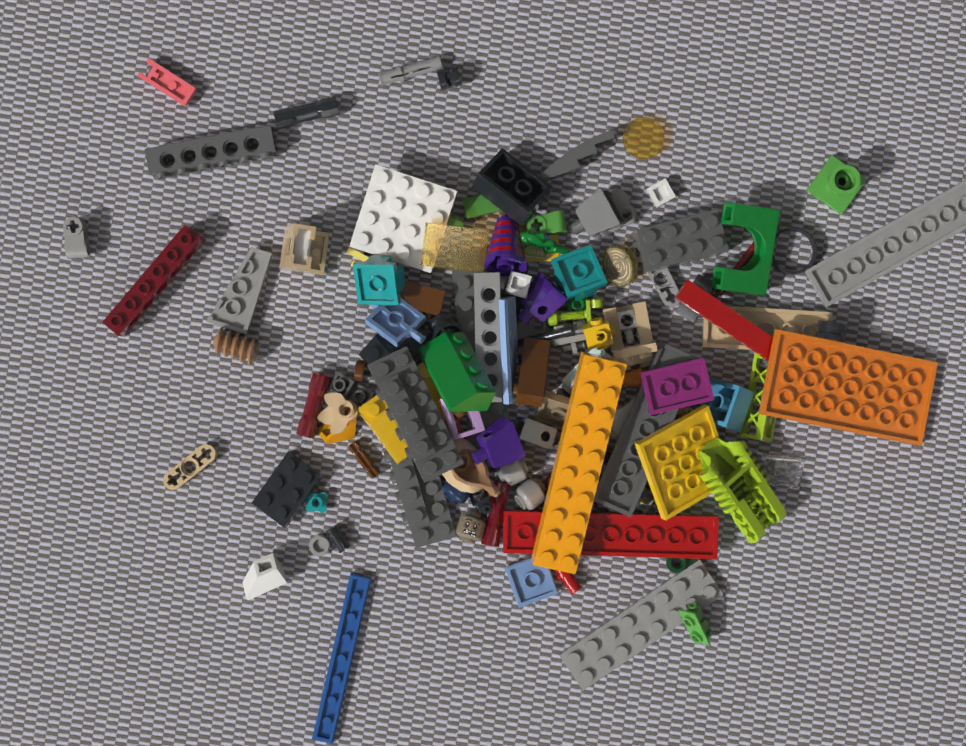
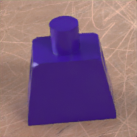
[518,272,568,324]
[471,417,526,468]

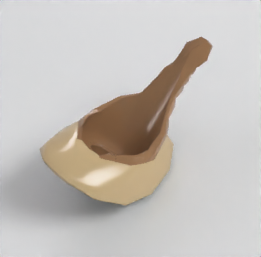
[442,437,501,497]

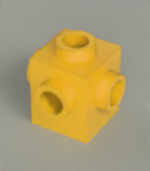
[582,317,616,350]

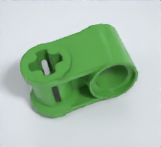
[525,210,568,235]

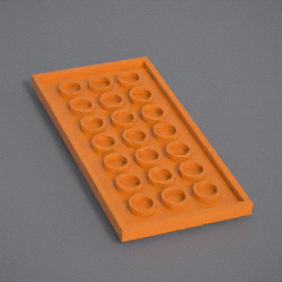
[758,329,938,446]

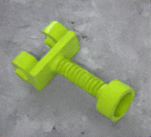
[548,298,603,326]

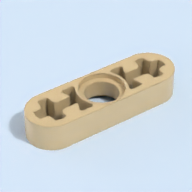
[163,444,217,490]

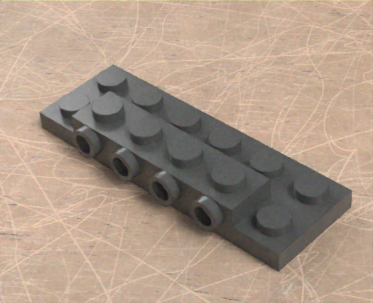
[367,346,464,483]
[384,451,457,548]

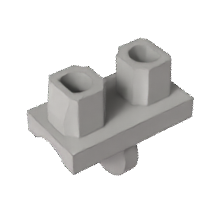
[553,319,586,356]

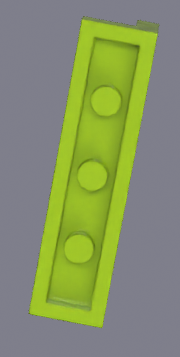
[740,353,776,442]

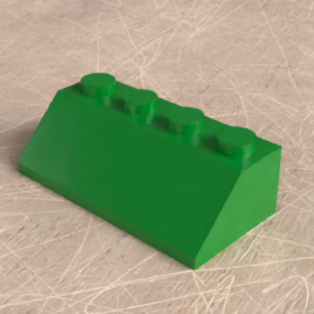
[418,332,496,412]

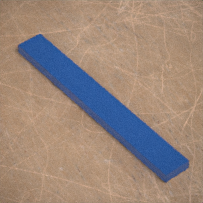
[312,573,372,744]

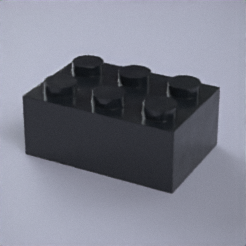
[472,148,553,226]

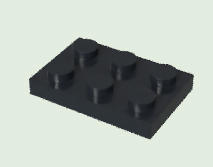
[252,451,323,528]

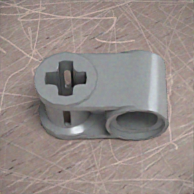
[63,217,91,259]

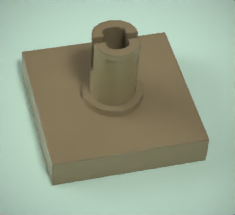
[533,389,570,430]

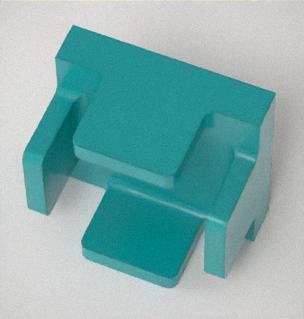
[551,245,608,301]
[353,255,405,305]

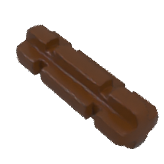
[348,441,380,479]

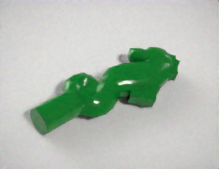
[520,231,568,255]

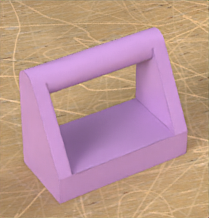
[439,399,485,440]

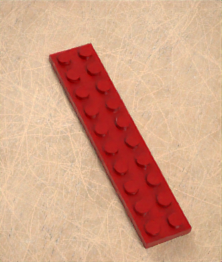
[503,510,719,559]

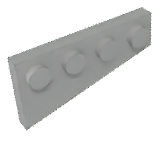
[206,247,273,335]

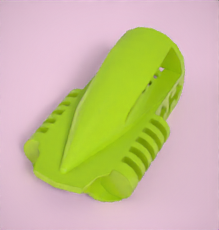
[698,437,787,543]

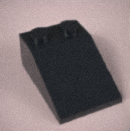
[358,325,432,364]

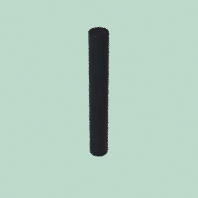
[518,326,574,348]

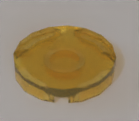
[622,117,665,160]

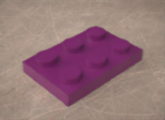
[640,358,714,415]

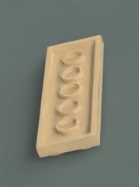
[702,306,833,350]

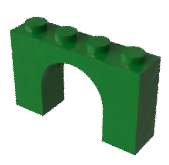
[711,202,780,295]

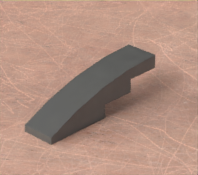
[540,130,615,182]

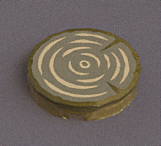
[602,244,638,287]

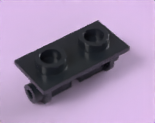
[469,489,493,514]

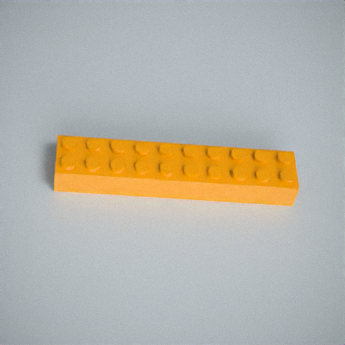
[531,351,627,574]

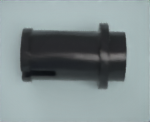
[326,525,351,553]

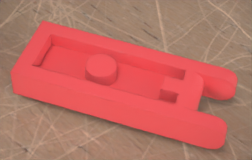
[137,58,197,107]

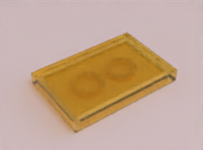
[420,222,489,273]

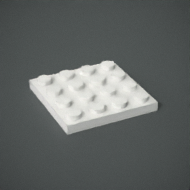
[349,164,458,273]

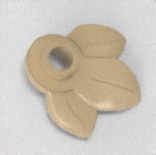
[317,393,358,434]

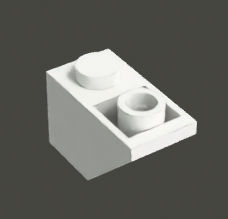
[243,553,287,600]

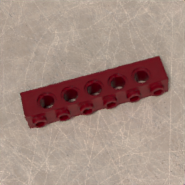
[102,224,206,337]

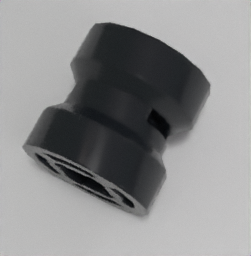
[436,65,462,91]

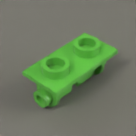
[678,602,712,646]

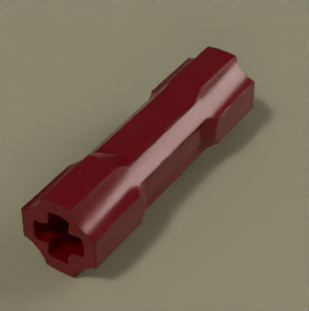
[296,373,331,439]
[481,480,510,547]

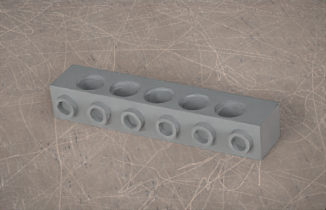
[474,272,504,402]

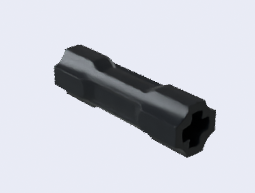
[273,96,340,129]

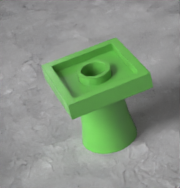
[806,155,867,215]

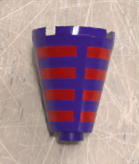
[484,214,527,276]

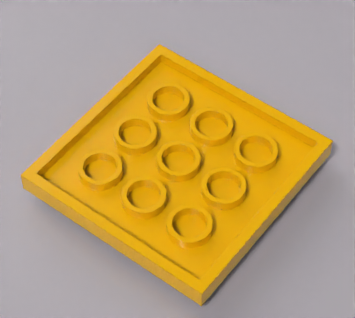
[635,405,719,520]

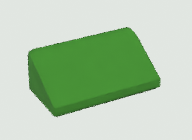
[462,195,502,220]

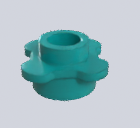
[306,492,328,513]

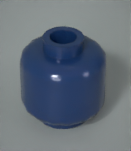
[443,482,472,505]

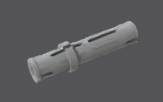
[378,56,443,86]

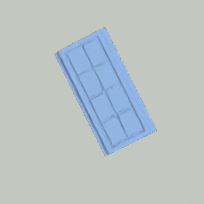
[499,296,519,405]

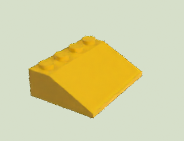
[358,362,466,464]

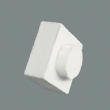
[646,178,676,208]
[506,271,532,298]

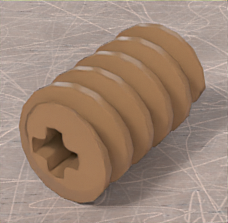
[212,327,260,365]

